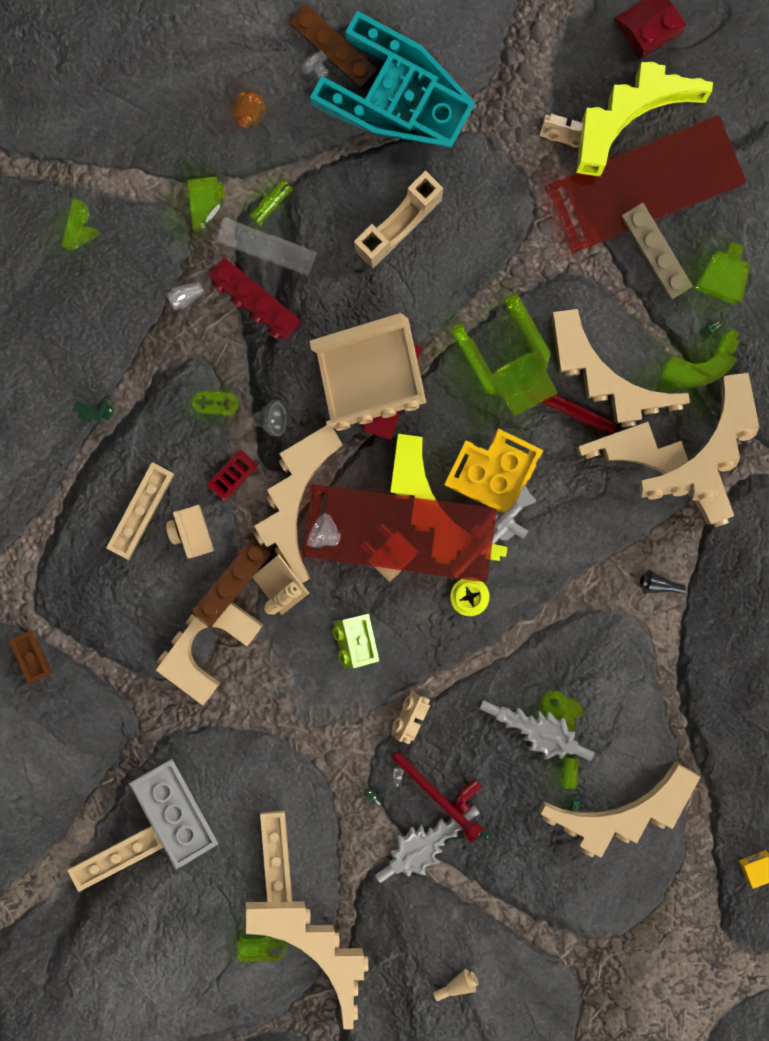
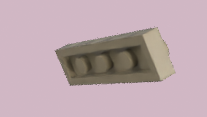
[620,203,693,300]

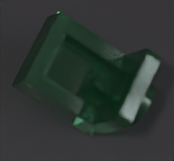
[73,399,115,424]

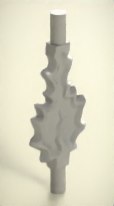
[480,700,595,761]
[375,805,480,883]

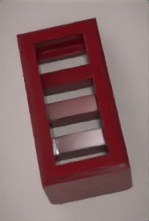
[206,449,258,501]

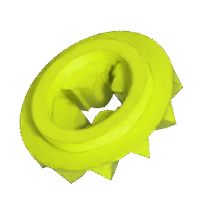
[451,577,489,616]

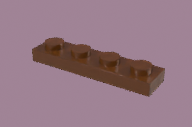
[289,4,377,90]
[191,538,272,629]

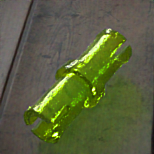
[249,179,293,226]

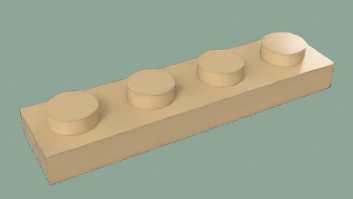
[107,462,174,560]
[260,810,292,902]
[67,826,163,892]

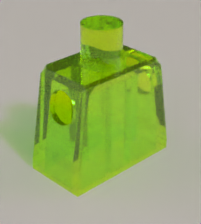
[693,243,750,306]

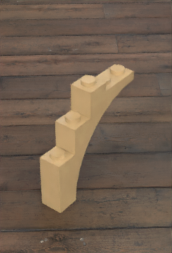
[551,309,690,428]
[640,373,759,502]
[254,425,343,583]
[539,762,700,858]
[245,901,368,1029]

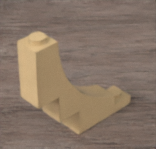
[576,422,734,527]

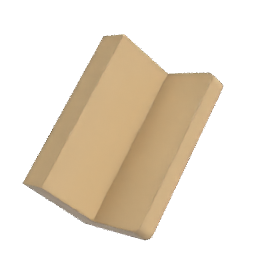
[173,505,214,559]

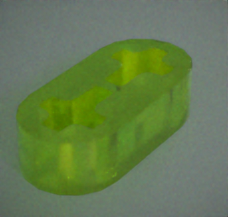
[192,391,239,415]

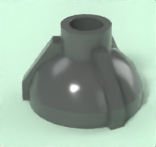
[253,400,287,436]

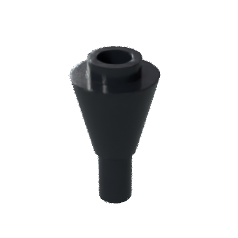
[639,570,686,594]

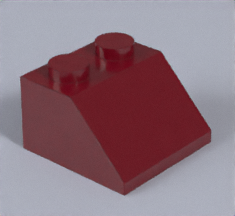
[615,0,687,60]

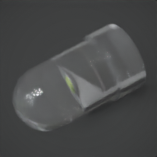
[392,768,404,786]

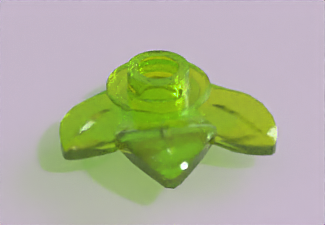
[537,691,584,732]

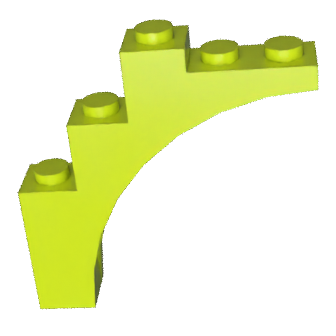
[576,62,713,176]
[391,434,507,564]

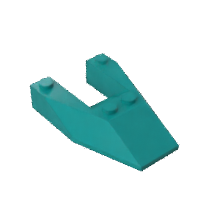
[310,11,475,148]

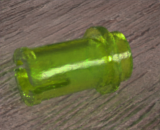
[560,757,580,789]

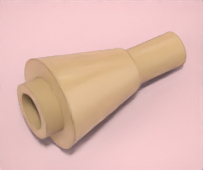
[434,969,478,1001]

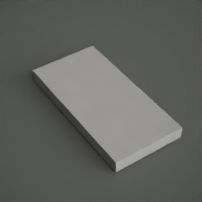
[128,759,218,869]

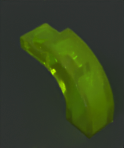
[658,328,739,388]

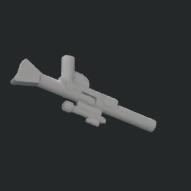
[450,485,536,578]

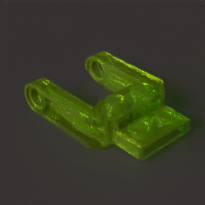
[451,292,558,417]

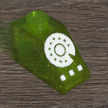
[188,177,226,233]

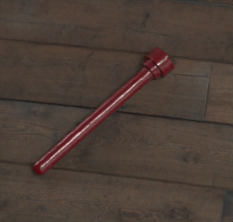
[392,752,484,843]

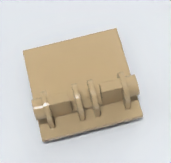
[253,555,309,615]

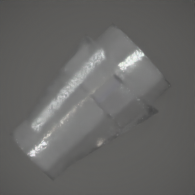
[166,281,204,311]

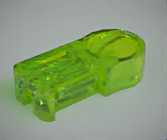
[236,936,288,962]

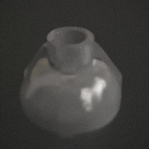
[308,513,341,548]

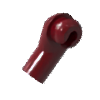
[453,779,481,815]

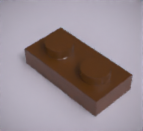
[9,630,52,684]

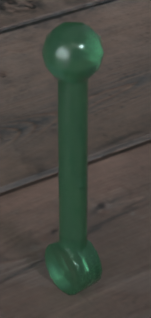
[444,830,491,843]

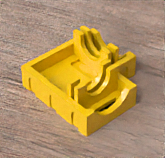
[444,429,543,514]

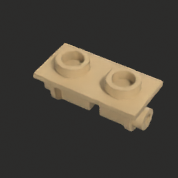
[540,113,582,148]
[391,690,430,744]

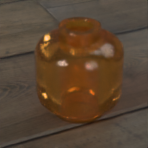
[231,90,267,129]

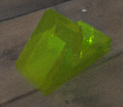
[62,199,100,252]

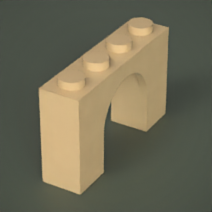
[354,170,443,269]
[156,602,263,705]

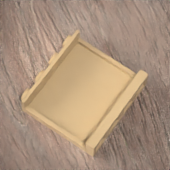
[310,313,426,431]

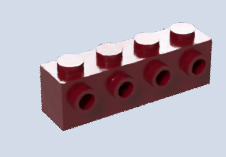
[208,257,301,342]

